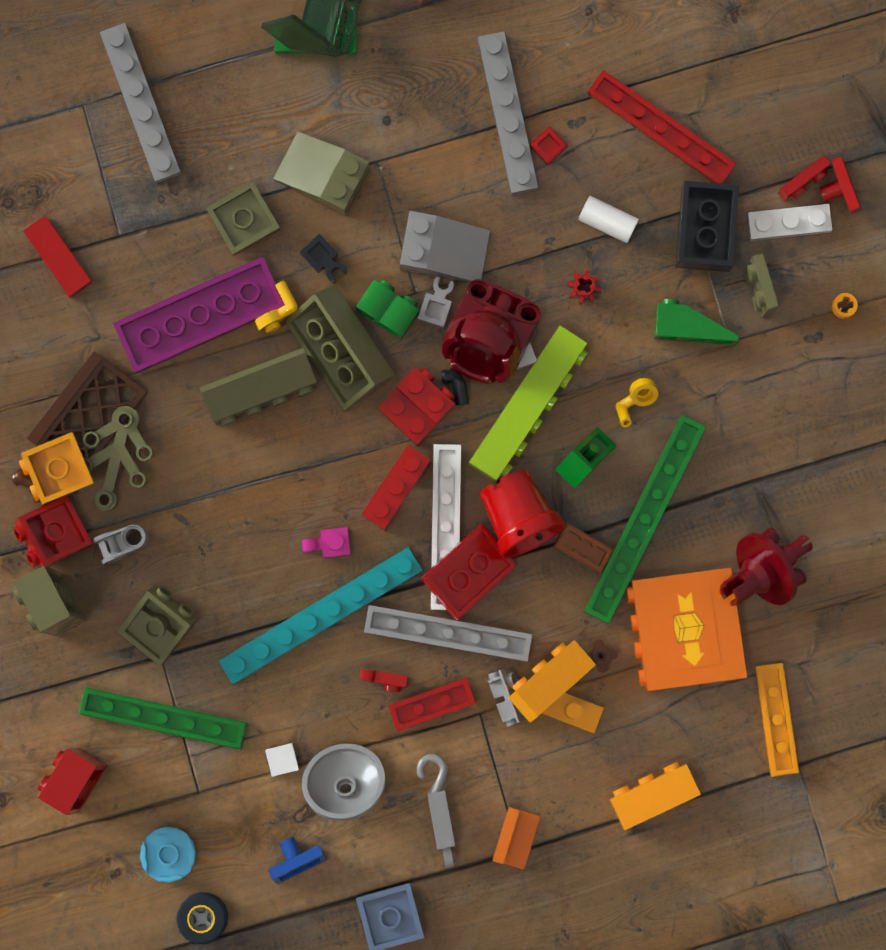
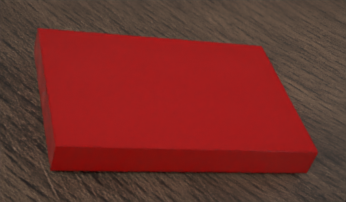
[421,524,517,620]

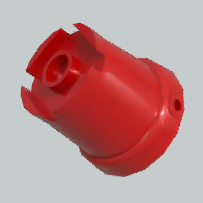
[479,470,566,559]

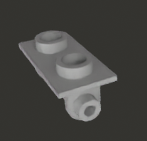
[488,667,527,727]

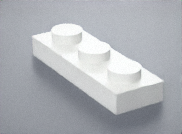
[747,204,832,241]

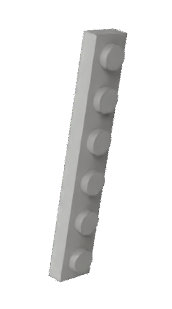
[100,23,181,183]
[478,31,538,195]
[364,605,532,662]

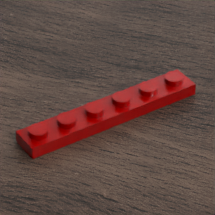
[587,70,736,184]

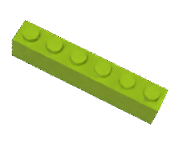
[469,326,588,483]

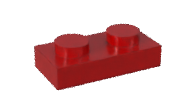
[778,155,831,202]

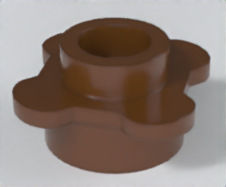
[586,640,617,673]

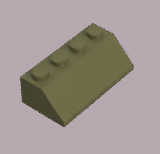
[285,285,395,411]
[199,348,318,427]

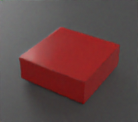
[529,126,568,165]

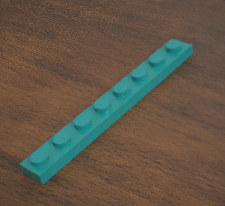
[219,547,423,685]

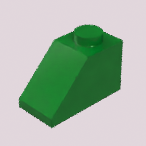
[555,427,617,488]

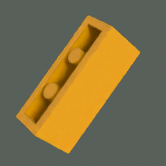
[508,640,596,723]
[609,761,701,830]

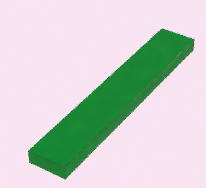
[79,687,247,750]

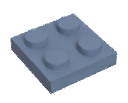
[356,883,424,950]

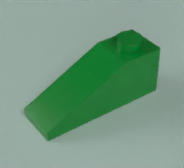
[654,299,739,345]

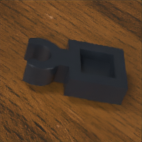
[299,234,347,284]

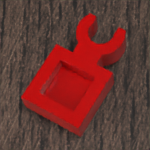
[359,669,408,692]

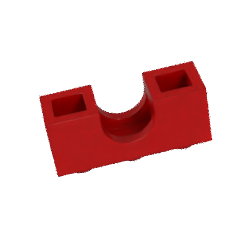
[362,445,431,531]

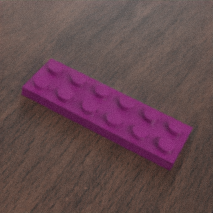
[113,257,285,374]

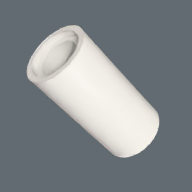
[578,196,639,243]

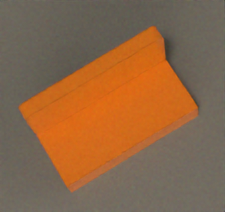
[492,806,540,869]

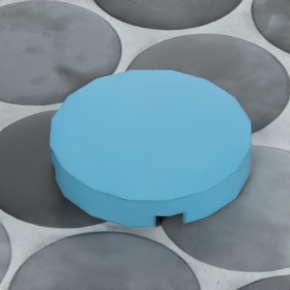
[140,826,196,883]

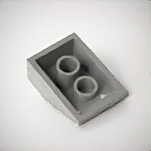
[400,211,490,282]

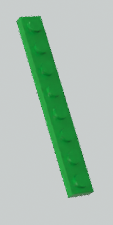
[584,414,706,624]

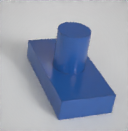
[268,837,327,885]

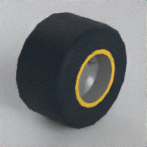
[176,892,228,944]

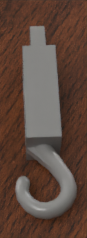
[417,754,455,869]

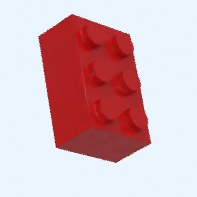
[37,748,107,815]

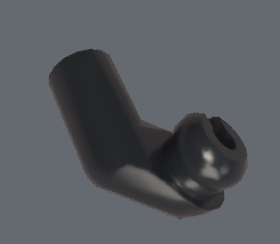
[441,367,469,405]

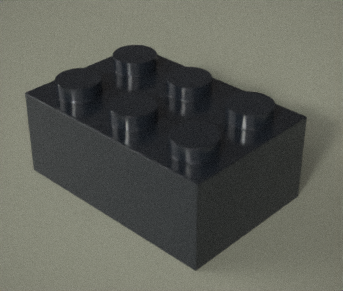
[675,181,739,272]

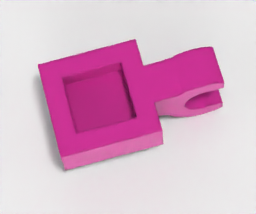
[302,527,350,558]

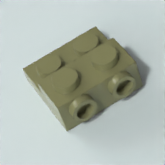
[117,586,197,666]

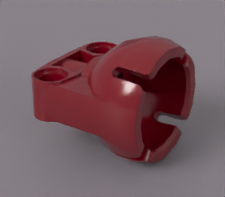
[442,279,541,384]

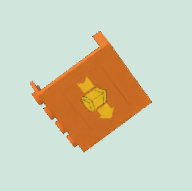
[626,567,747,692]

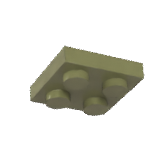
[206,181,280,256]
[744,253,779,318]

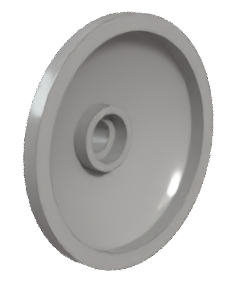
[302,744,386,821]

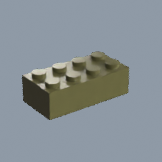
[13,566,86,636]

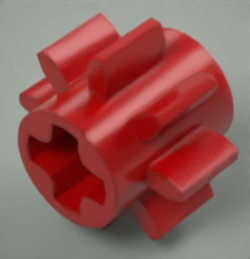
[567,270,601,305]

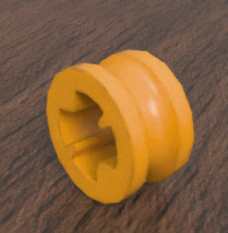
[831,293,858,319]

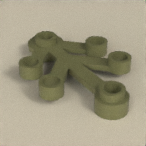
[83,406,154,511]

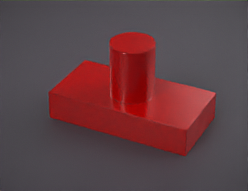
[819,156,862,214]

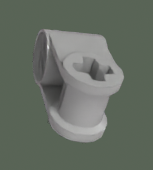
[94,524,150,565]

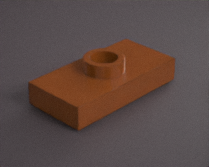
[552,523,614,574]

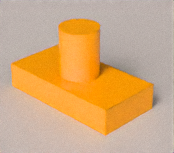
[542,693,604,734]

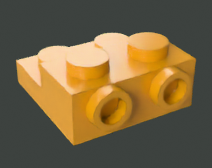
[19,432,94,505]

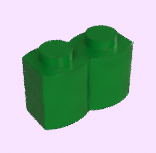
[356,280,420,340]

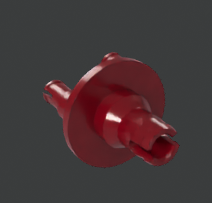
[720,528,813,606]

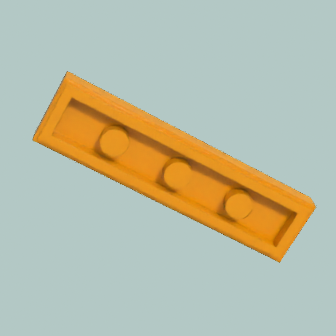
[755,663,799,777]

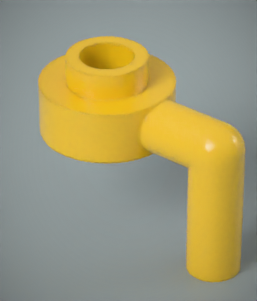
[255,281,298,334]
[615,378,658,427]

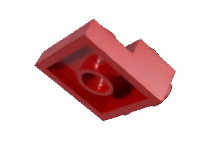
[378,367,455,446]
[13,495,93,568]

